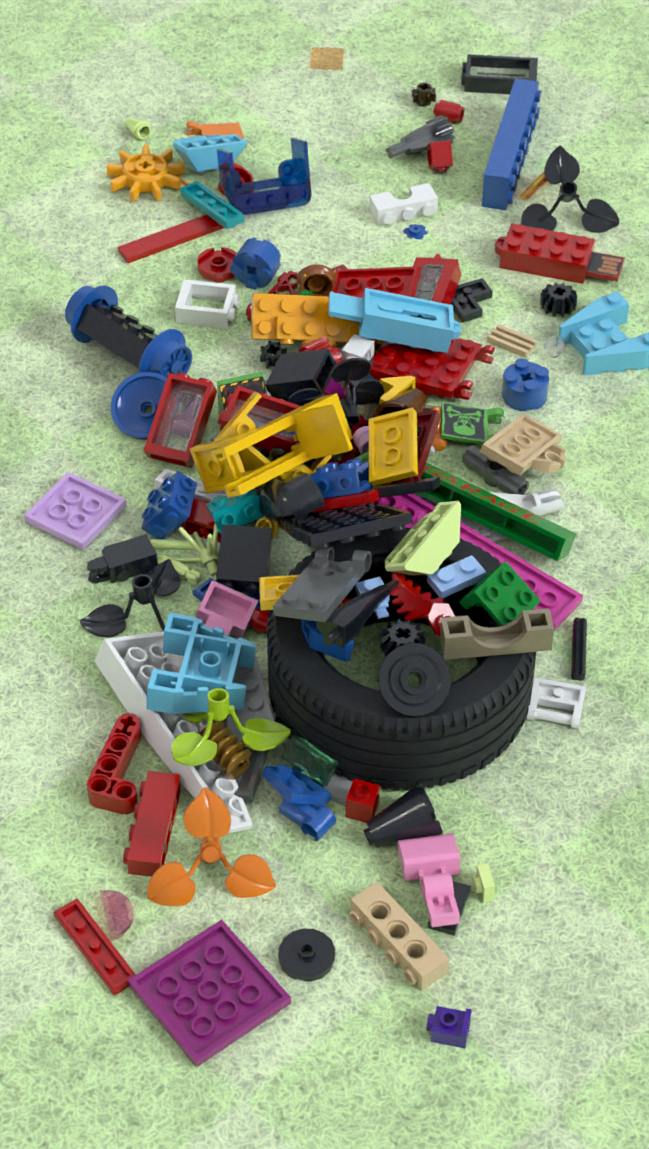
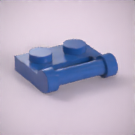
[262,764,331,805]

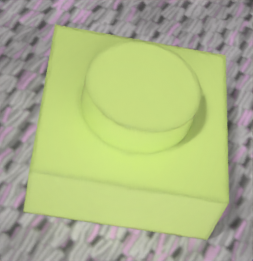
[472,863,495,903]

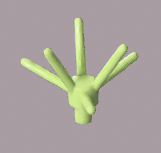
[171,524,220,575]

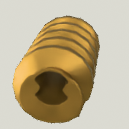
[198,720,252,779]

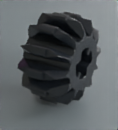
[540,282,577,318]
[380,619,426,658]

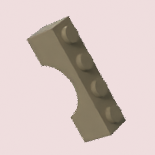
[440,608,554,660]

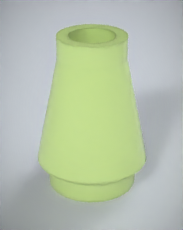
[125,117,152,140]

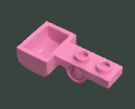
[196,580,258,638]
[397,833,460,927]

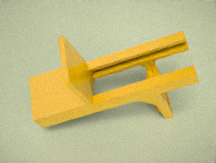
[190,393,353,498]

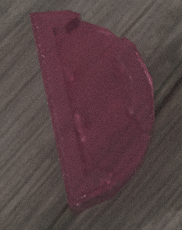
[100,890,134,941]

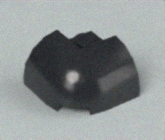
[259,473,325,521]

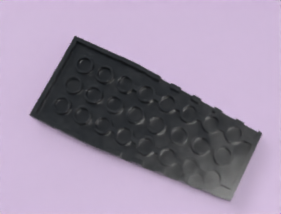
[278,503,413,549]

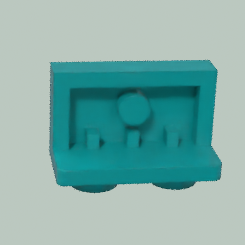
[205,489,264,534]

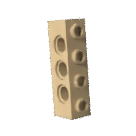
[349,882,449,991]

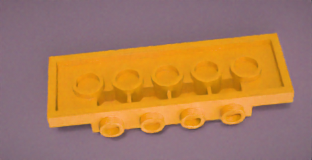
[251,293,384,347]

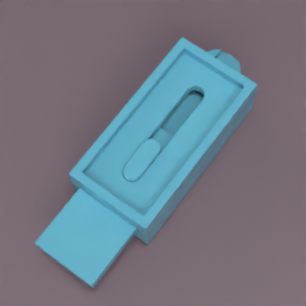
[328,288,462,353]

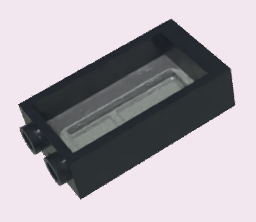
[461,54,538,94]

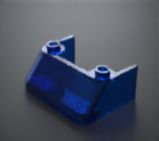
[217,137,312,215]

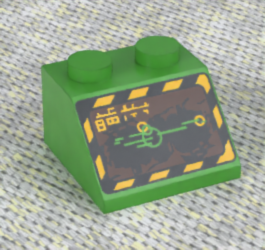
[217,372,267,420]

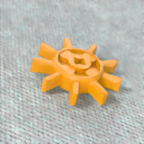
[106,144,185,202]

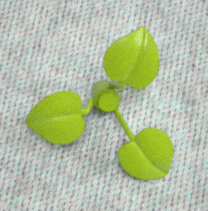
[171,688,291,766]

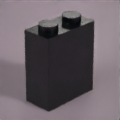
[265,348,337,401]
[216,524,273,594]

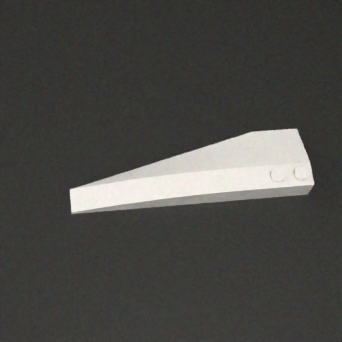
[94,631,253,833]

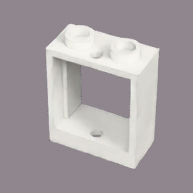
[175,279,240,329]

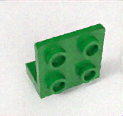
[459,561,540,626]

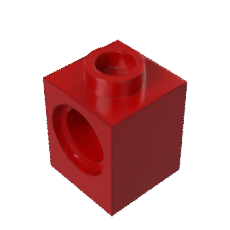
[427,141,453,173]
[345,778,380,823]

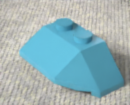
[173,134,248,172]

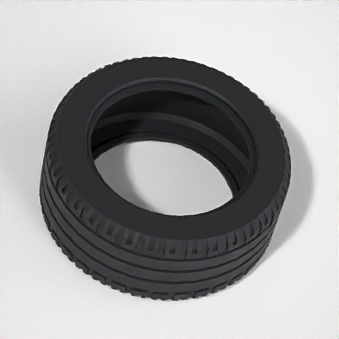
[267,527,536,790]

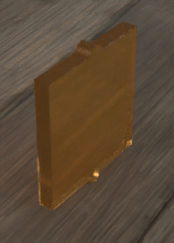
[310,47,344,70]

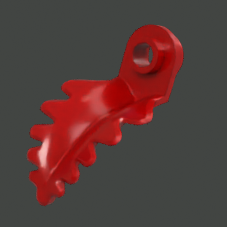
[390,572,455,637]

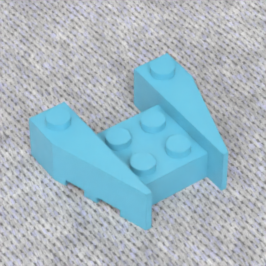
[558,291,649,375]
[146,612,256,714]

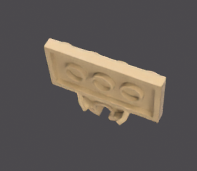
[480,413,566,475]

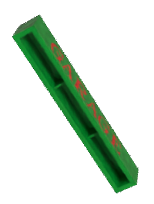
[416,462,576,561]

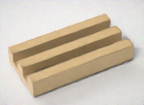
[487,324,537,358]

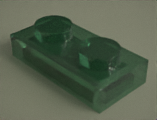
[280,733,339,787]

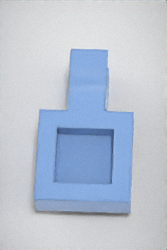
[355,576,389,619]

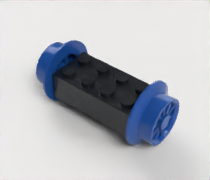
[65,285,192,378]

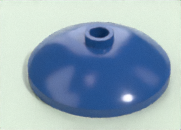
[111,372,179,439]

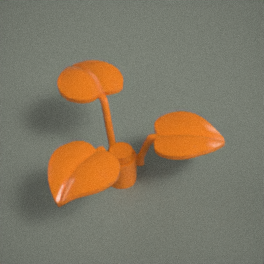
[147,787,276,907]

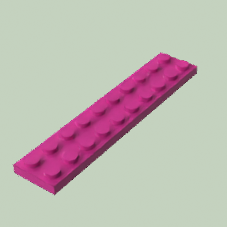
[373,493,583,631]

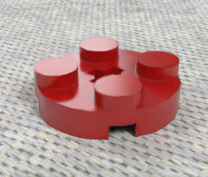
[197,247,237,283]

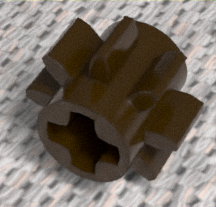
[412,83,436,106]

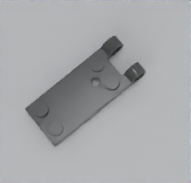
[273,546,372,622]

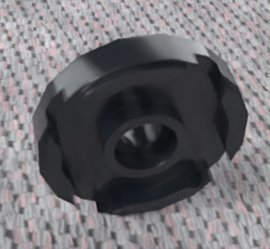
[278,928,335,982]

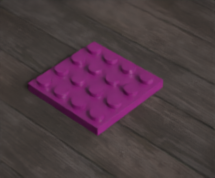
[128,919,291,1068]

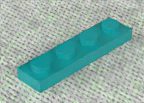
[180,181,245,229]

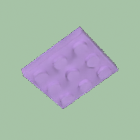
[24,472,127,550]

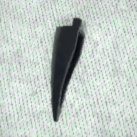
[316,580,399,648]

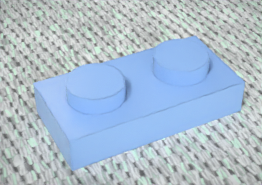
[427,555,486,598]

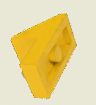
[379,376,415,405]

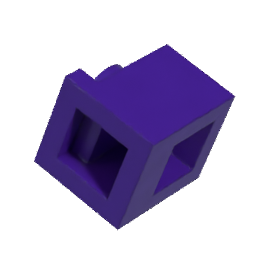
[426,1006,472,1049]

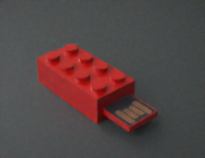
[495,223,625,284]

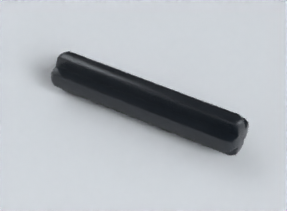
[571,617,587,681]

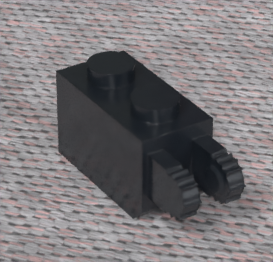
[87,534,158,584]

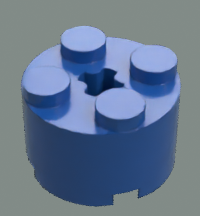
[230,238,281,290]
[502,358,549,411]

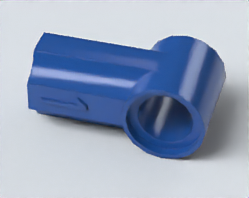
[279,798,336,842]

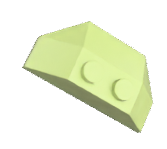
[384,501,461,576]

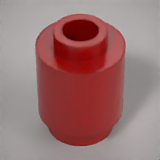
[433,100,465,124]

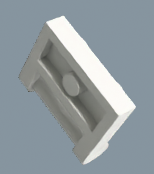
[527,678,586,729]

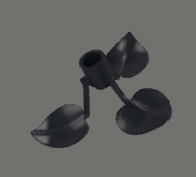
[521,145,620,233]
[287,358,385,427]
[80,559,181,637]

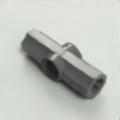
[462,445,529,495]

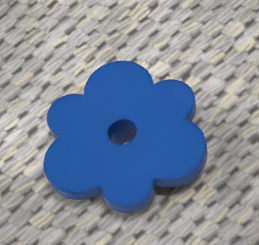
[403,224,428,240]

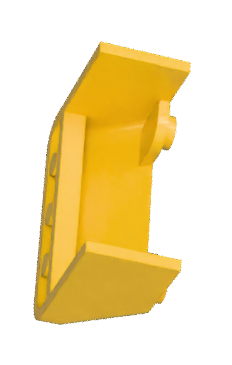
[213,391,332,488]

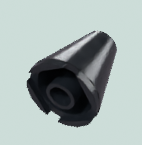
[363,784,443,848]

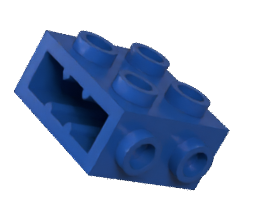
[309,458,372,498]
[141,471,197,539]

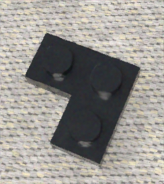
[451,278,492,323]

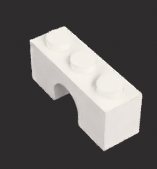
[370,183,438,226]

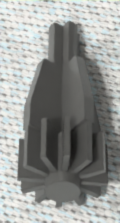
[386,115,455,159]

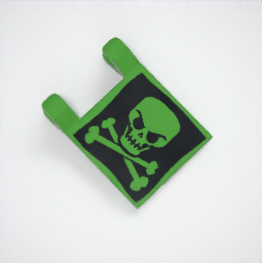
[441,402,504,445]

